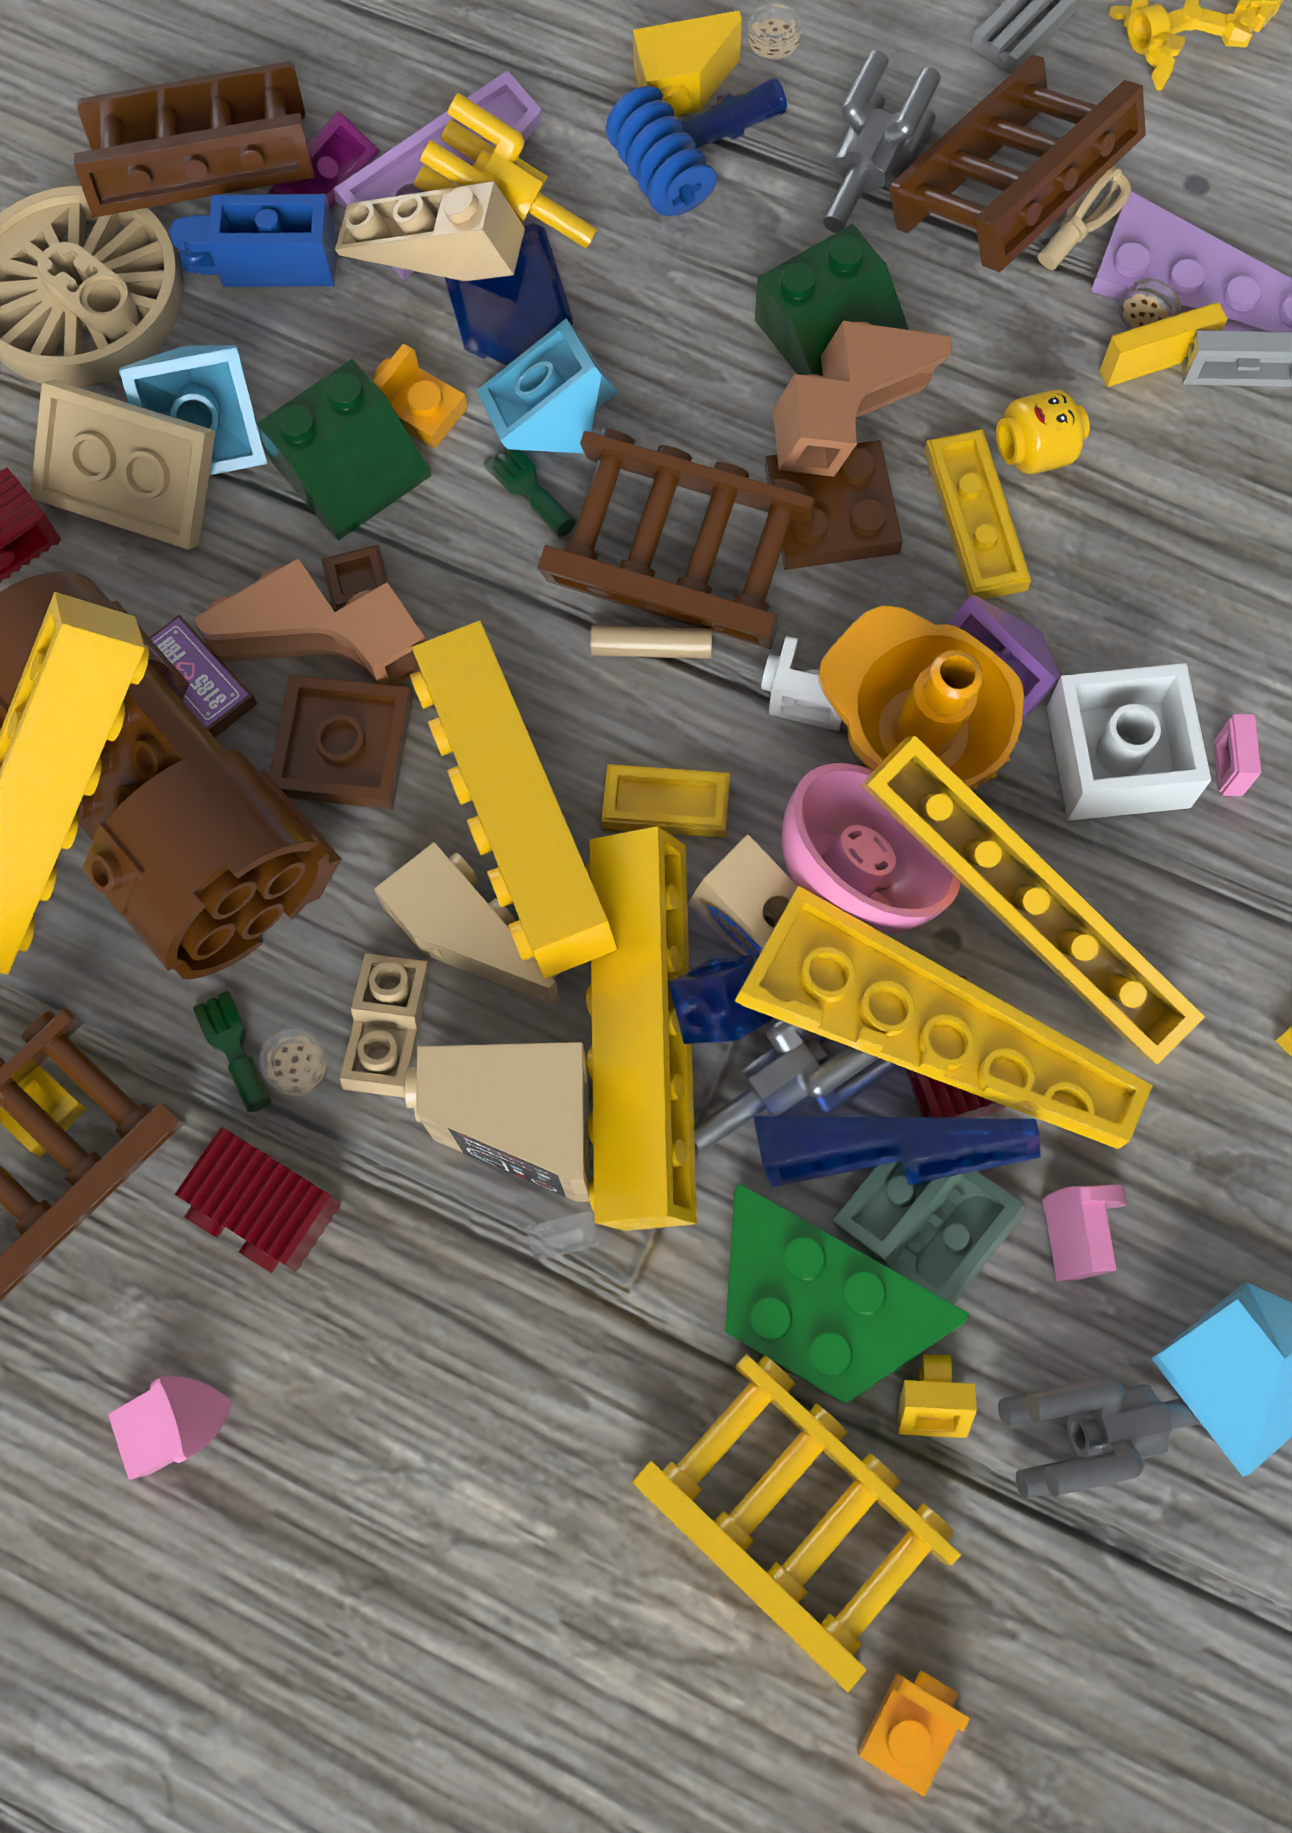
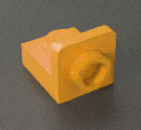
[372,344,468,449]
[857,1670,970,1797]

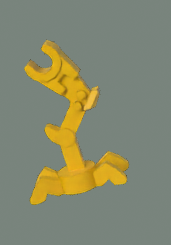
[1108,0,1283,91]

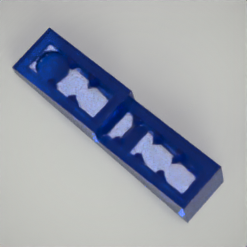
[753,1116,1041,1188]

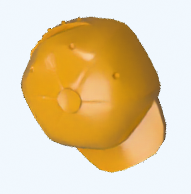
[818,605,1024,790]

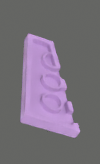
[334,70,542,282]
[1091,191,1292,332]

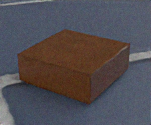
[321,544,389,612]

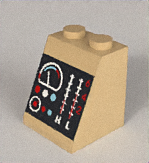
[405,1042,590,1202]

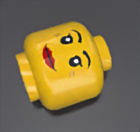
[996,390,1090,474]

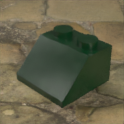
[755,224,909,376]
[256,359,431,541]

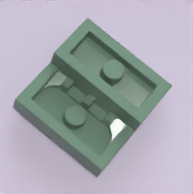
[832,1120,1026,1305]

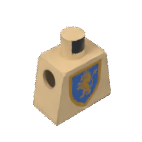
[688,834,798,965]

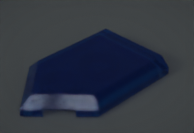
[444,223,573,366]

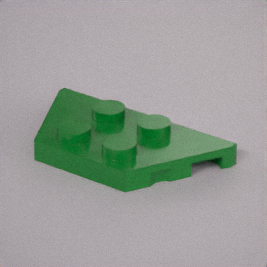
[725,1183,970,1405]

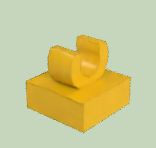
[897,1354,977,1438]

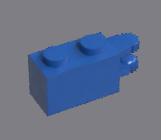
[168,194,338,287]

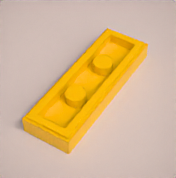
[924,429,1031,600]

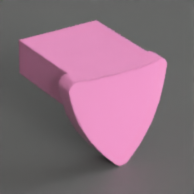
[1042,1184,1127,1282]
[108,1376,231,1480]

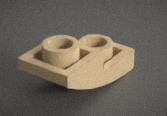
[340,953,429,1098]

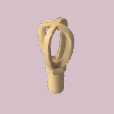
[1038,166,1131,270]

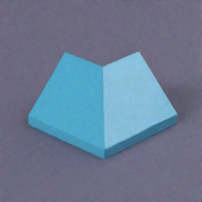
[476,319,619,453]
[119,345,268,475]
[1151,1282,1292,1477]

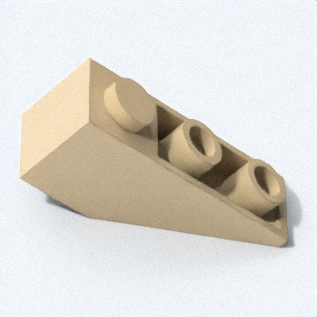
[335,181,525,281]
[374,842,560,1005]

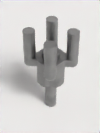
[823,50,941,233]
[694,1019,897,1153]
[998,1377,1201,1499]

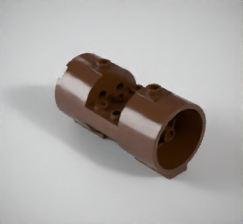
[0,571,342,979]

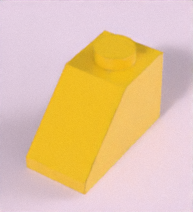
[633,10,742,117]

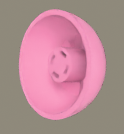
[781,763,961,935]

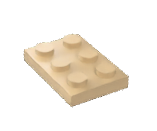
[30,380,216,550]

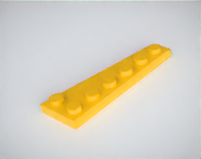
[734,886,1153,1149]

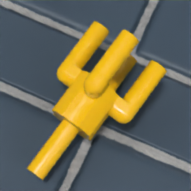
[413,93,598,250]

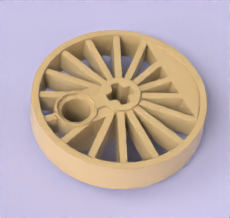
[0,185,183,387]

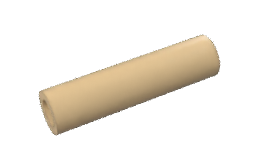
[591,625,712,659]

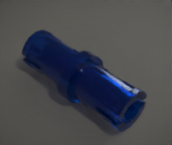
[678,77,787,149]

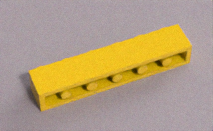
[0,592,149,975]
[410,620,617,979]
[860,736,1205,1065]
[586,826,697,1231]

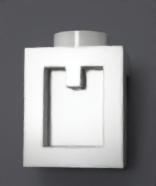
[761,636,842,732]

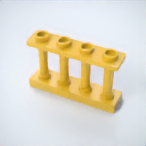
[632,1354,961,1693]

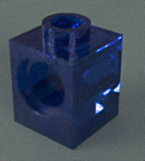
[668,954,774,1044]

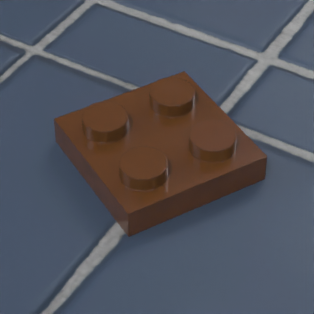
[765,440,903,570]
[269,675,413,809]

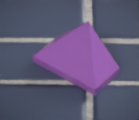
[948,595,1061,722]

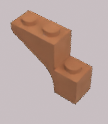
[773,321,952,477]
[193,558,426,686]

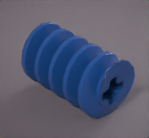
[605,86,717,216]

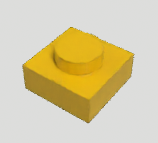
[0,1065,87,1157]

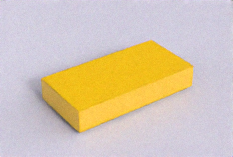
[1099,303,1228,387]
[602,764,730,838]

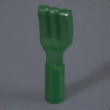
[484,447,575,537]
[193,990,271,1112]

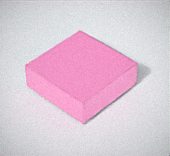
[1214,714,1262,796]

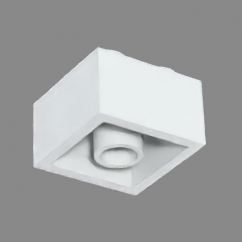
[1047,663,1211,821]

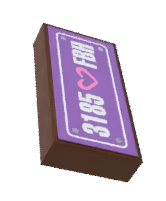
[149,614,257,738]

